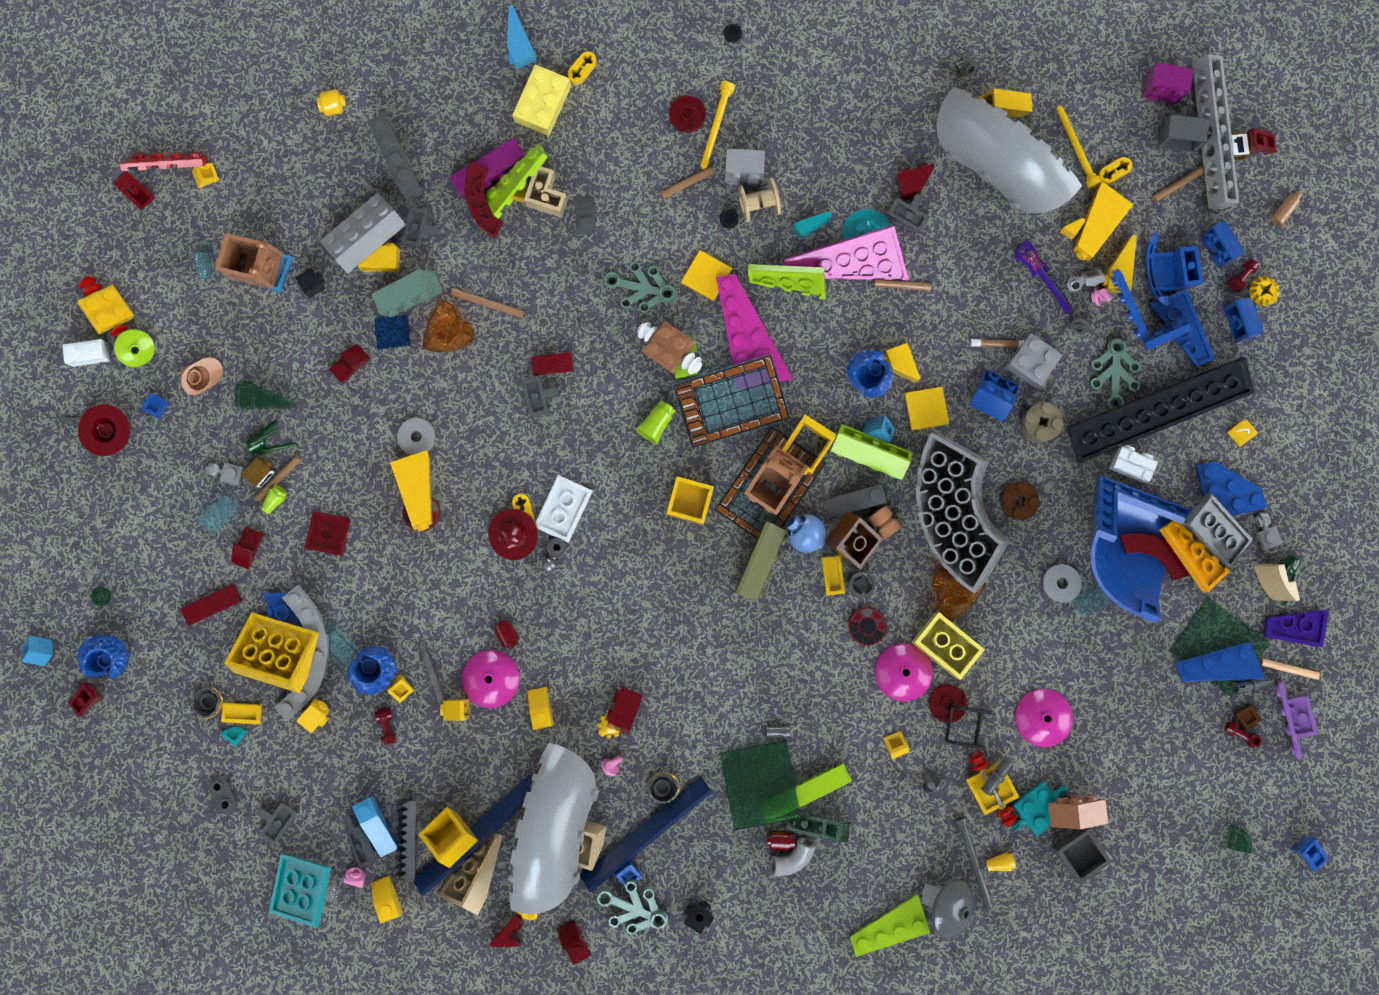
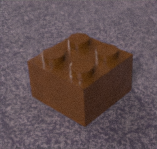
[825,512,883,570]

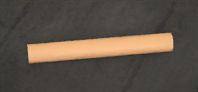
[1260,658,1320,680]

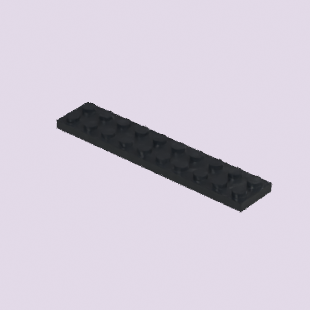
[1067,357,1255,463]

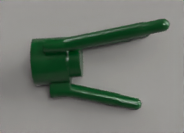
[246,421,298,455]
[1258,555,1301,605]

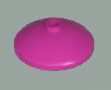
[875,643,933,701]
[462,650,520,708]
[1015,689,1073,747]

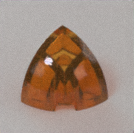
[423,299,475,353]
[932,568,987,622]

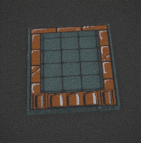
[672,353,791,449]
[713,425,828,539]

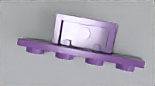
[1276,680,1319,759]

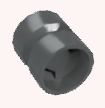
[847,572,875,597]

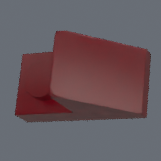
[1248,128,1277,154]
[112,171,155,211]
[329,344,371,384]
[231,527,265,570]
[68,682,104,718]
[489,913,523,948]
[556,919,591,965]

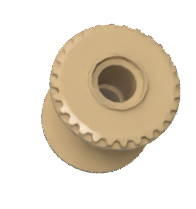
[738,178,781,222]

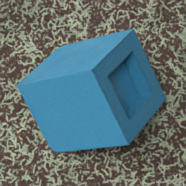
[863,416,895,442]
[21,635,53,666]

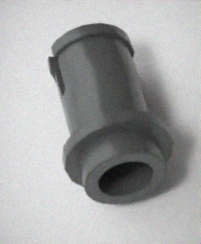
[767,724,790,740]

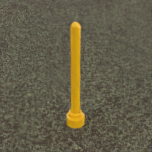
[700,81,735,170]
[1056,106,1102,190]

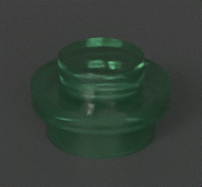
[91,587,111,606]

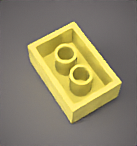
[513,65,571,136]
[911,612,985,680]

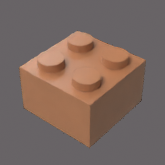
[1048,795,1108,829]

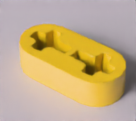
[568,51,597,85]
[1098,157,1132,185]
[512,494,535,521]

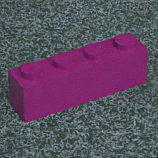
[449,138,525,201]

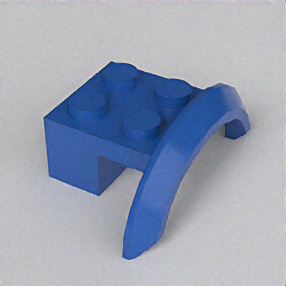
[1145,231,1203,306]

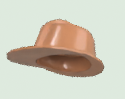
[179,357,223,395]

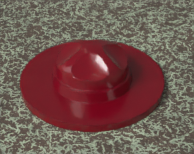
[78,404,131,456]
[488,509,539,560]

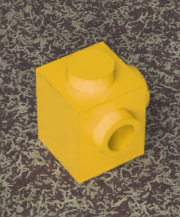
[296,698,330,733]

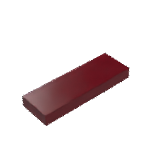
[180,584,243,626]

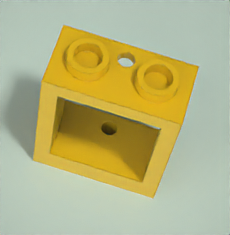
[782,414,837,476]

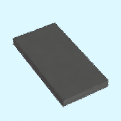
[1184,492,1253,569]

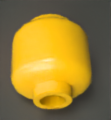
[317,89,346,116]

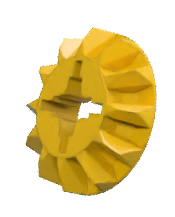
[1249,276,1280,306]

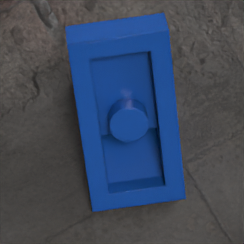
[1292,836,1329,872]

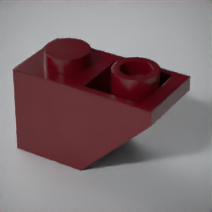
[895,163,935,199]

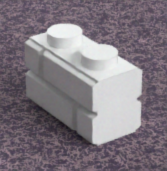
[62,339,111,367]
[1109,445,1158,484]

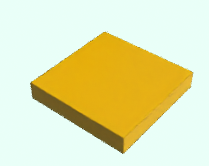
[681,250,733,302]
[904,387,949,431]

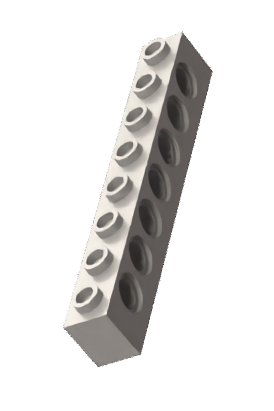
[1192,54,1239,209]

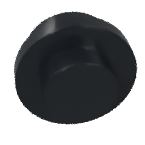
[723,24,742,43]
[720,210,738,229]

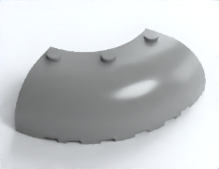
[937,87,1082,213]
[916,432,1011,593]
[509,743,599,914]

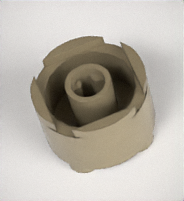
[1020,402,1064,443]

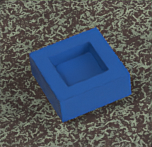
[141,392,170,419]
[615,861,642,888]

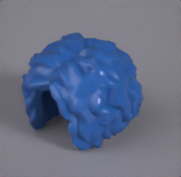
[846,349,894,398]
[76,634,131,679]
[347,646,397,696]

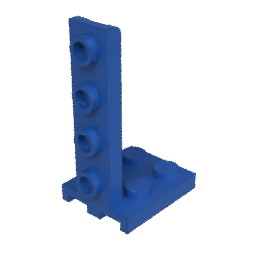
[1110,269,1193,350]

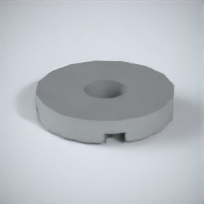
[397,418,436,455]
[1042,564,1082,603]

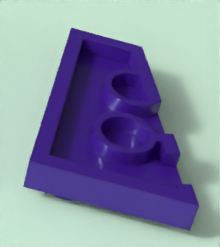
[1263,610,1329,648]

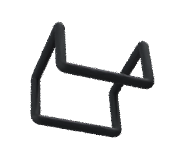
[945,704,992,750]

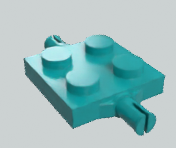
[1011,781,1068,836]

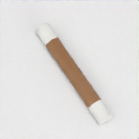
[971,339,1024,348]

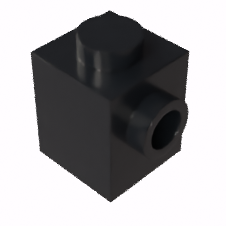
[295,268,326,298]

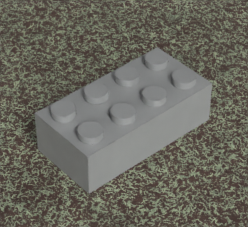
[320,193,406,274]

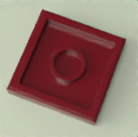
[305,511,351,556]

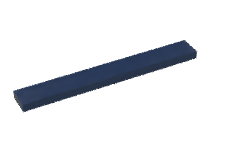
[413,774,532,896]
[580,776,713,892]

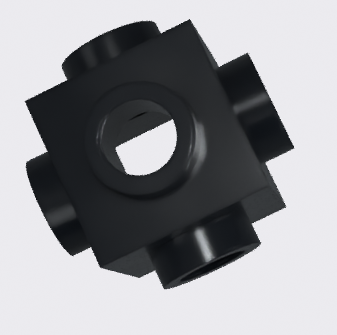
[684,900,714,934]

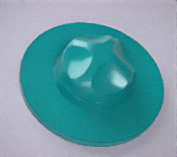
[842,209,891,240]

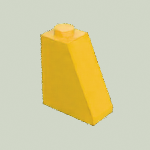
[976,88,1032,118]

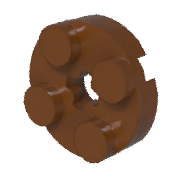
[1000,482,1040,520]

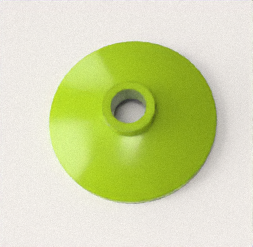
[114,329,155,367]

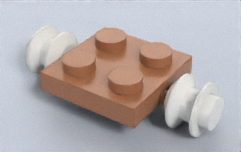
[638,321,702,374]

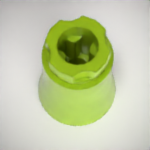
[635,401,675,445]

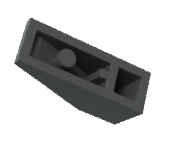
[824,484,887,519]

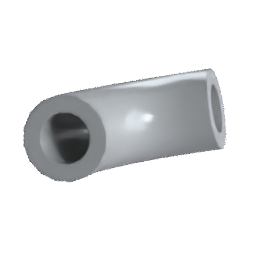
[769,837,817,876]

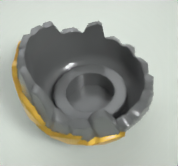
[192,687,223,719]
[647,772,680,804]

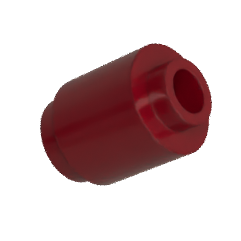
[493,620,520,650]
[766,830,795,851]

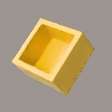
[666,477,714,525]
[418,807,478,868]

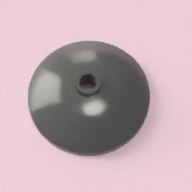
[932,879,974,939]

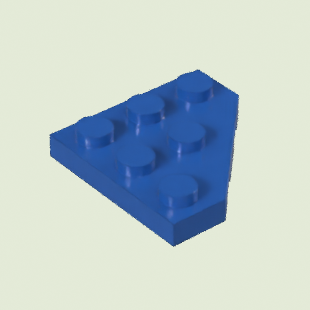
[1195,461,1267,516]

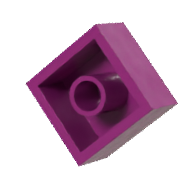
[1142,62,1193,105]

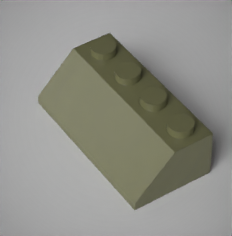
[734,521,788,602]

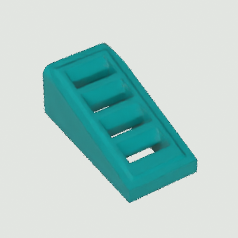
[792,211,832,240]

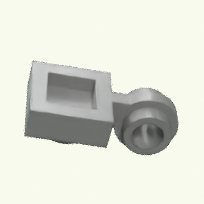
[1067,268,1106,292]
[205,463,244,486]
[1254,512,1283,551]

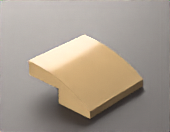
[1254,564,1300,601]

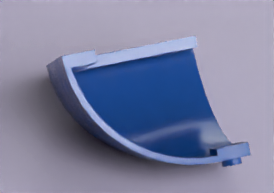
[1091,475,1191,623]

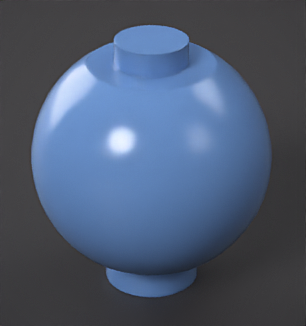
[785,514,826,553]

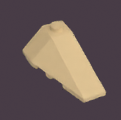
[578,820,606,871]
[439,832,502,915]

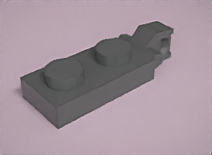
[344,812,377,868]

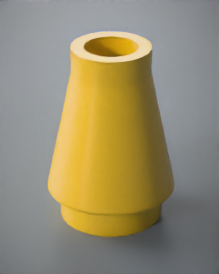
[986,852,1016,872]

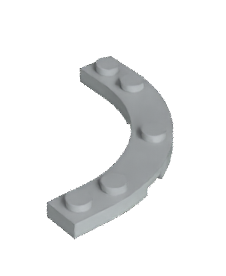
[274,585,330,722]

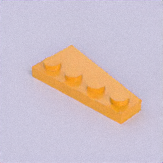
[1159,520,1230,593]

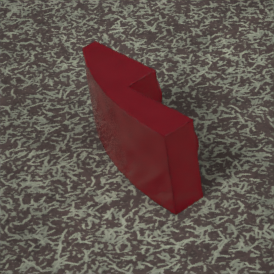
[531,352,574,376]

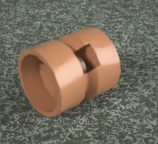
[866,505,902,541]

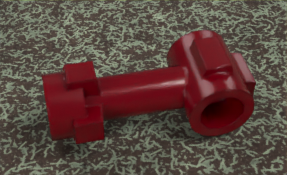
[1227,259,1259,293]
[374,707,396,745]
[1224,721,1262,748]

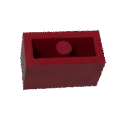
[605,687,643,735]

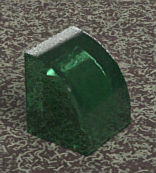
[1226,824,1252,854]

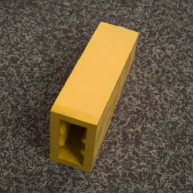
[1073,182,1133,261]
[390,450,433,531]

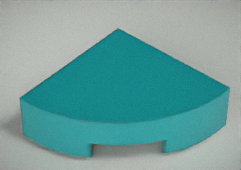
[220,727,248,746]

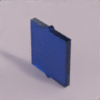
[374,315,411,350]

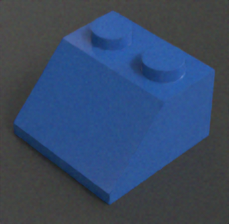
[1223,297,1264,343]

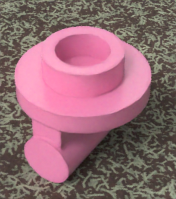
[1091,287,1112,306]
[601,755,622,776]
[343,867,365,888]

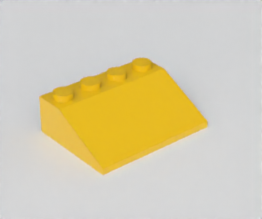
[224,612,319,694]

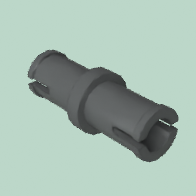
[1232,673,1274,694]
[980,758,1014,796]

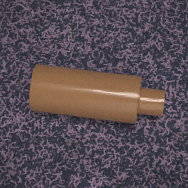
[1270,191,1302,227]

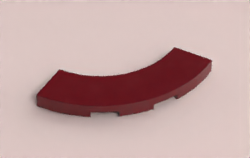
[465,160,504,239]
[1119,533,1190,580]

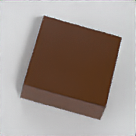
[1234,704,1262,731]

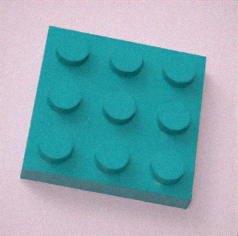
[269,853,331,927]

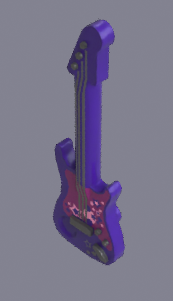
[1014,241,1072,314]

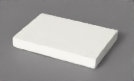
[535,475,593,543]

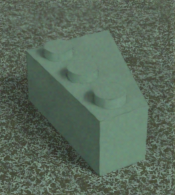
[372,269,443,317]

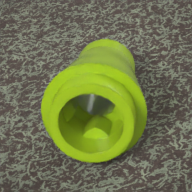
[260,485,287,514]

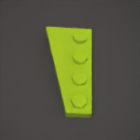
[485,144,548,219]
[748,264,826,300]
[849,894,931,957]

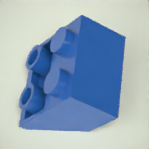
[1201,221,1245,268]
[969,369,1019,422]

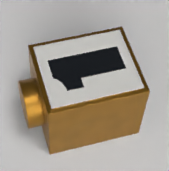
[1231,131,1250,161]
[241,457,276,488]

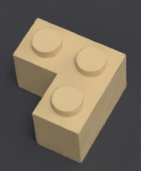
[524,166,568,218]

